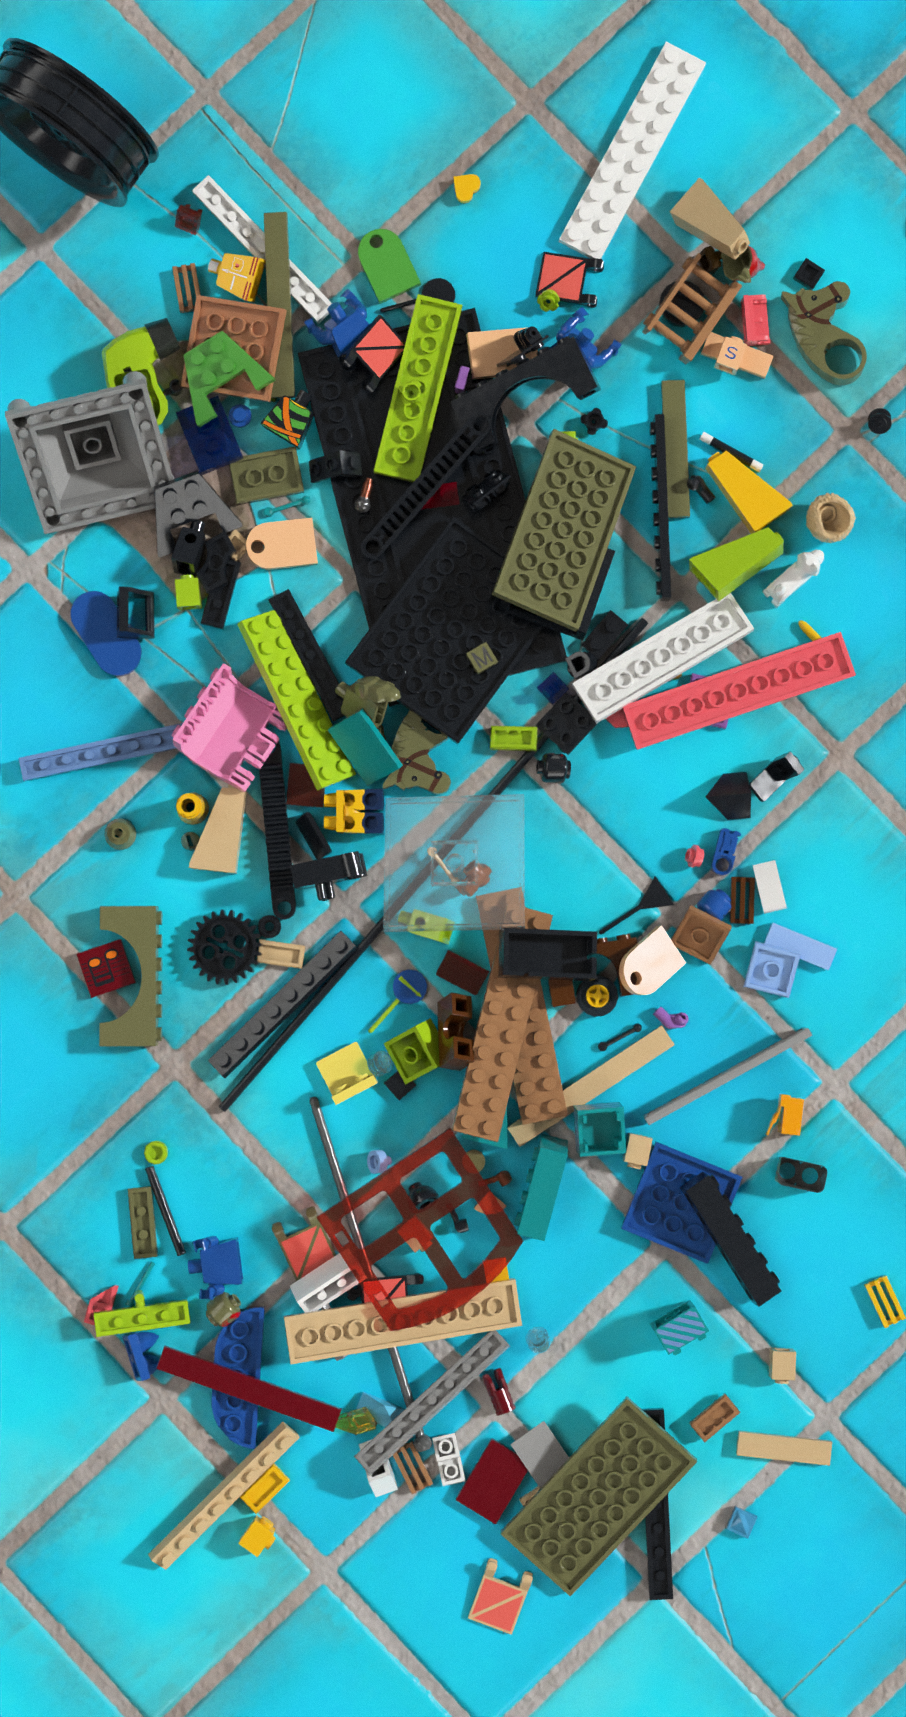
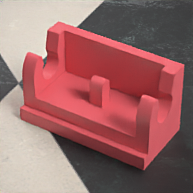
[741,295,770,346]

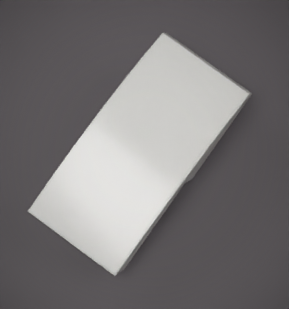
[753,860,787,914]
[432,1433,466,1487]

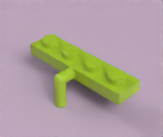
[94,1290,190,1337]

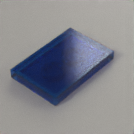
[176,396,244,475]

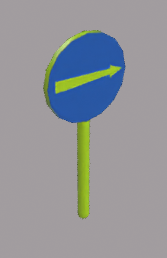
[368,969,427,1033]

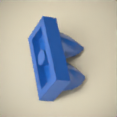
[122,1332,160,1381]

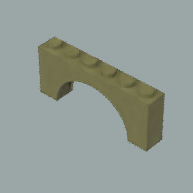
[99,906,163,1046]

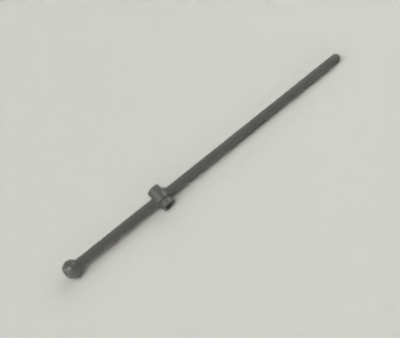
[310,1097,432,1452]

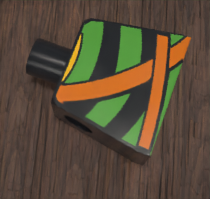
[261,390,314,449]

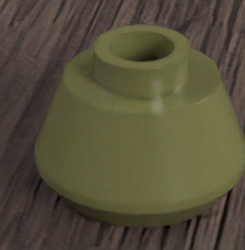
[104,818,136,850]

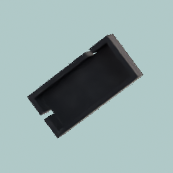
[498,928,597,981]

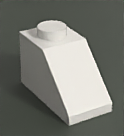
[359,1440,398,1497]

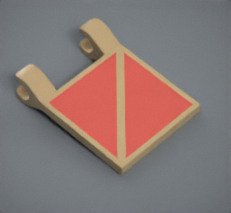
[468,1558,533,1635]

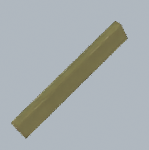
[661,380,690,518]

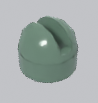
[181,832,200,851]

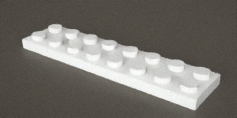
[572,593,754,724]

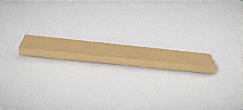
[507,1025,675,1147]

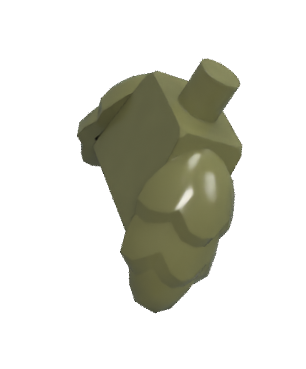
[335,676,401,740]

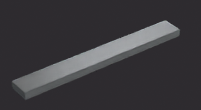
[644,1027,812,1125]
[354,1330,510,1475]

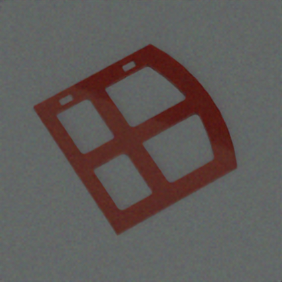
[316,1128,523,1331]

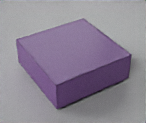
[455,366,470,394]

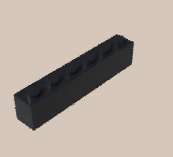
[680,1172,781,1307]

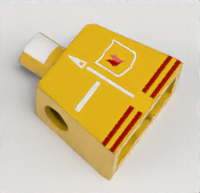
[208,253,266,302]

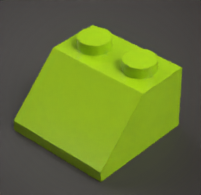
[383,1018,440,1085]

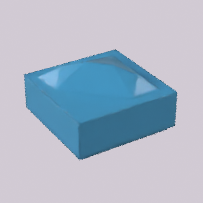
[726,1506,757,1539]

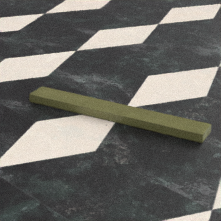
[264,212,295,399]

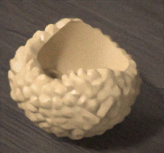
[806,493,856,543]

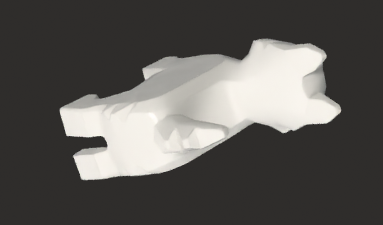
[762,550,824,608]

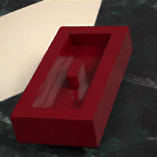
[421,482,460,510]

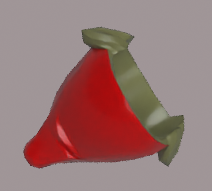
[721,245,765,283]

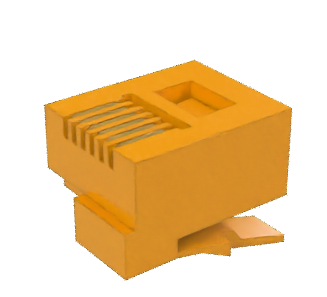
[765,1094,804,1136]

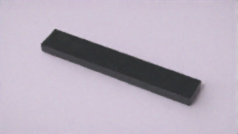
[268,589,345,722]

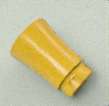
[176,793,209,825]

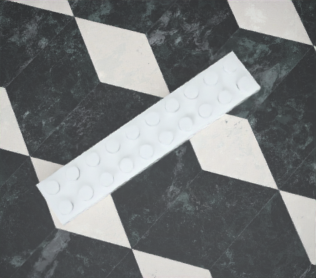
[559,42,706,259]

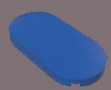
[70,591,142,676]

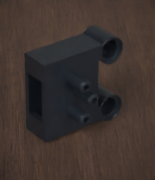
[290,851,368,901]

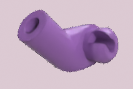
[653,1006,689,1029]

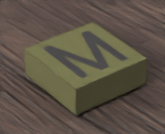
[466,642,498,675]

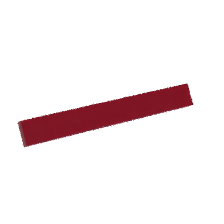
[156,1345,342,1432]

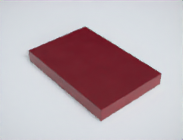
[456,1438,528,1524]

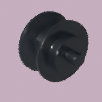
[868,408,892,434]

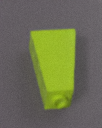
[689,527,784,601]

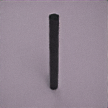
[145,1166,186,1256]

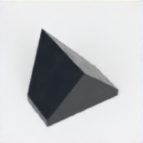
[705,772,751,820]

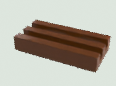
[729,877,755,924]

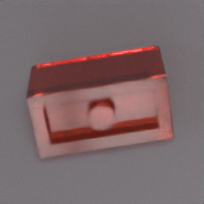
[436,950,489,995]

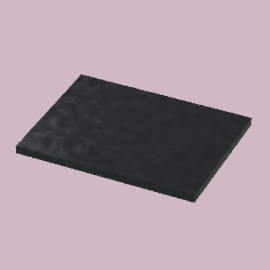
[345,516,544,745]

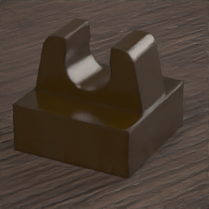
[698,246,723,275]

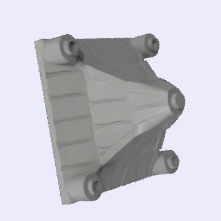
[5,371,175,534]

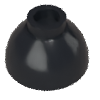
[408,1182,439,1213]

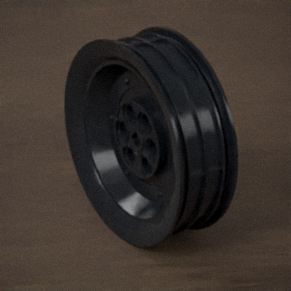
[0,38,159,207]

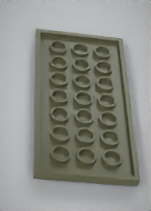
[491,429,636,632]
[500,1396,697,1596]

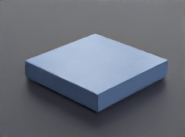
[744,941,801,998]

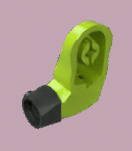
[102,318,180,426]

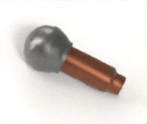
[355,478,373,513]

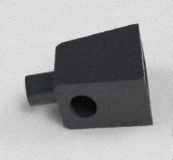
[171,520,206,578]

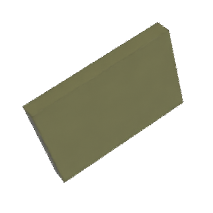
[228,446,304,505]

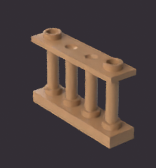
[642,253,742,364]

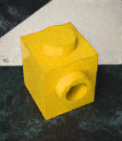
[238,1515,276,1557]

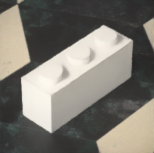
[290,1247,367,1312]

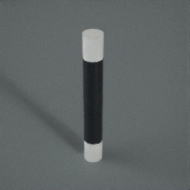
[699,432,764,473]

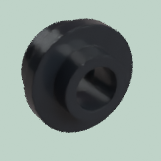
[258,915,281,938]

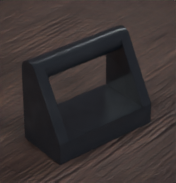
[117,586,155,639]

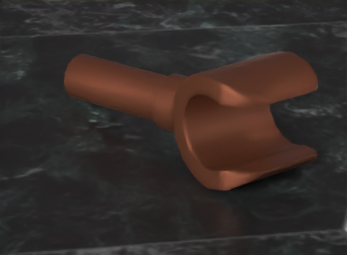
[478,1170,512,1187]

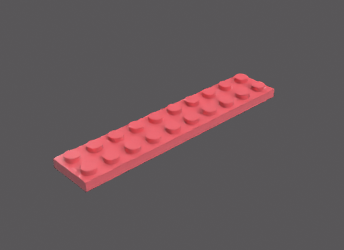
[622,632,856,750]

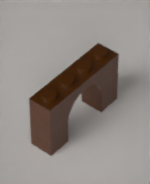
[548,934,637,1007]

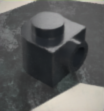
[565,652,597,679]

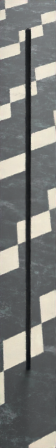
[218,618,648,1112]

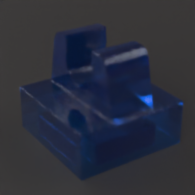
[536,672,569,705]

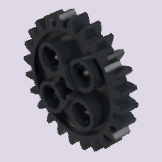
[187,910,263,985]

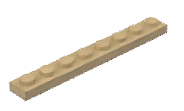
[148,1422,300,1570]

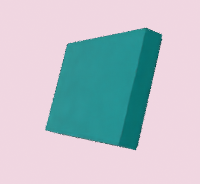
[328,708,403,786]

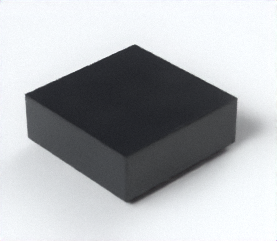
[793,258,825,290]
[384,1071,416,1100]

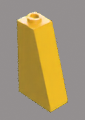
[705,451,793,534]

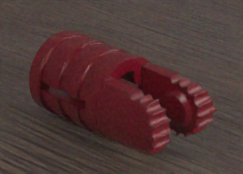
[482,1368,516,1416]

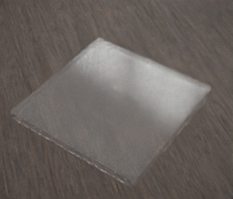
[383,794,525,932]

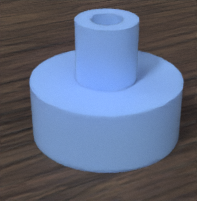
[367,1150,392,1174]

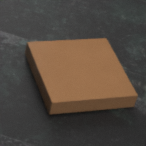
[671,905,732,965]

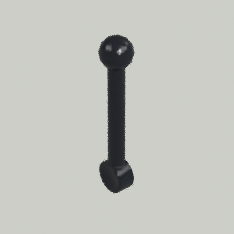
[598,1023,642,1051]

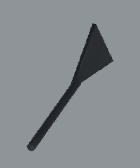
[599,876,674,935]

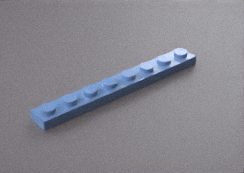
[19,723,183,781]

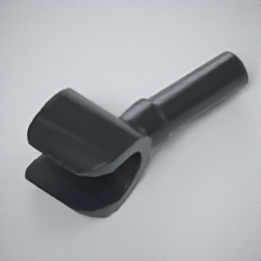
[162,379,183,396]
[446,1202,469,1233]

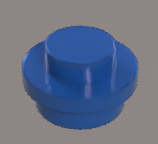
[228,404,252,428]

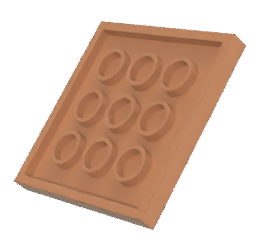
[181,295,287,402]

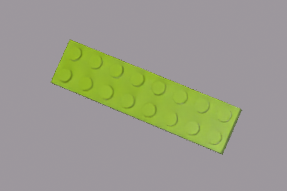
[374,294,462,482]
[237,610,356,791]

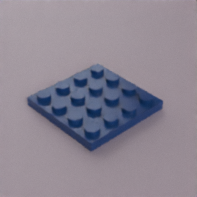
[621,1141,742,1264]

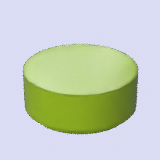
[144,1141,168,1164]

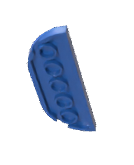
[211,1306,265,1449]

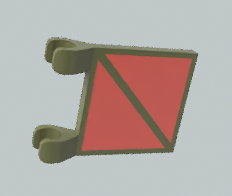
[272,1206,336,1281]

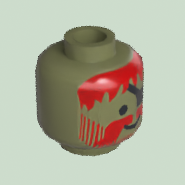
[206,1292,241,1327]

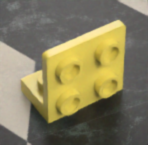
[316,1042,378,1105]

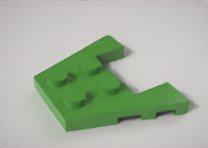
[183,331,276,427]

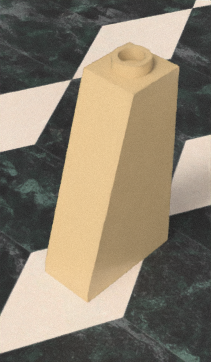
[670,178,750,260]
[189,784,247,874]

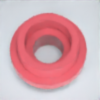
[685,845,704,868]

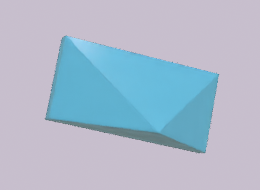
[354,1392,405,1427]

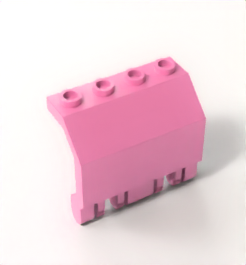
[172,663,287,792]

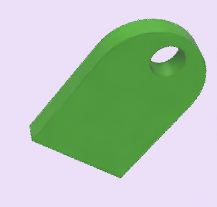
[358,229,421,304]

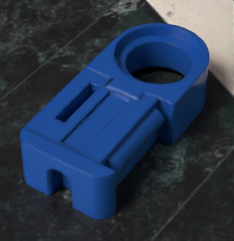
[711,828,741,875]

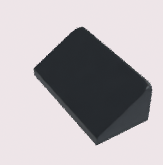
[295,812,332,859]

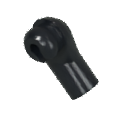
[687,475,715,504]

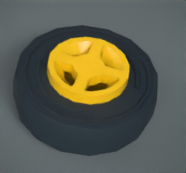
[576,975,618,1017]

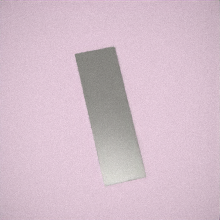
[511,1421,569,1488]

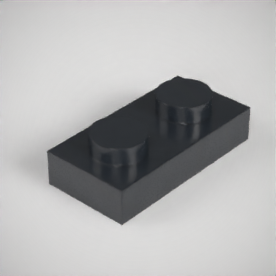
[581,610,628,660]

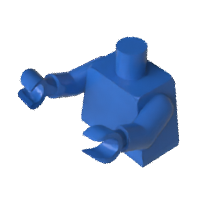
[304,289,370,357]
[549,307,622,369]
[188,1236,243,1300]

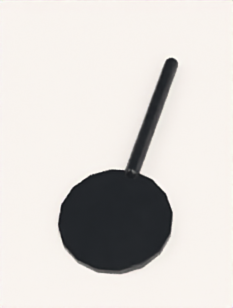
[380,278,455,313]

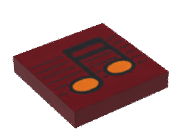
[76,939,136,998]

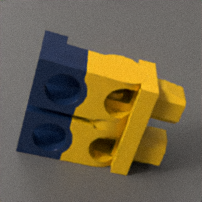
[324,789,384,835]

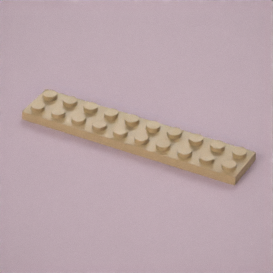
[284,1278,522,1364]

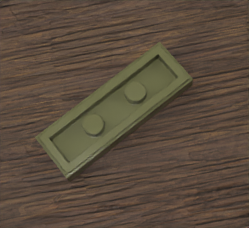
[128,1186,158,1259]

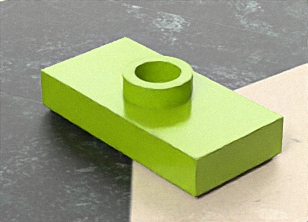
[490,726,538,751]

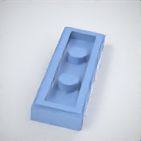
[764,923,837,970]

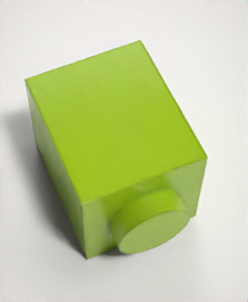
[175,575,202,610]

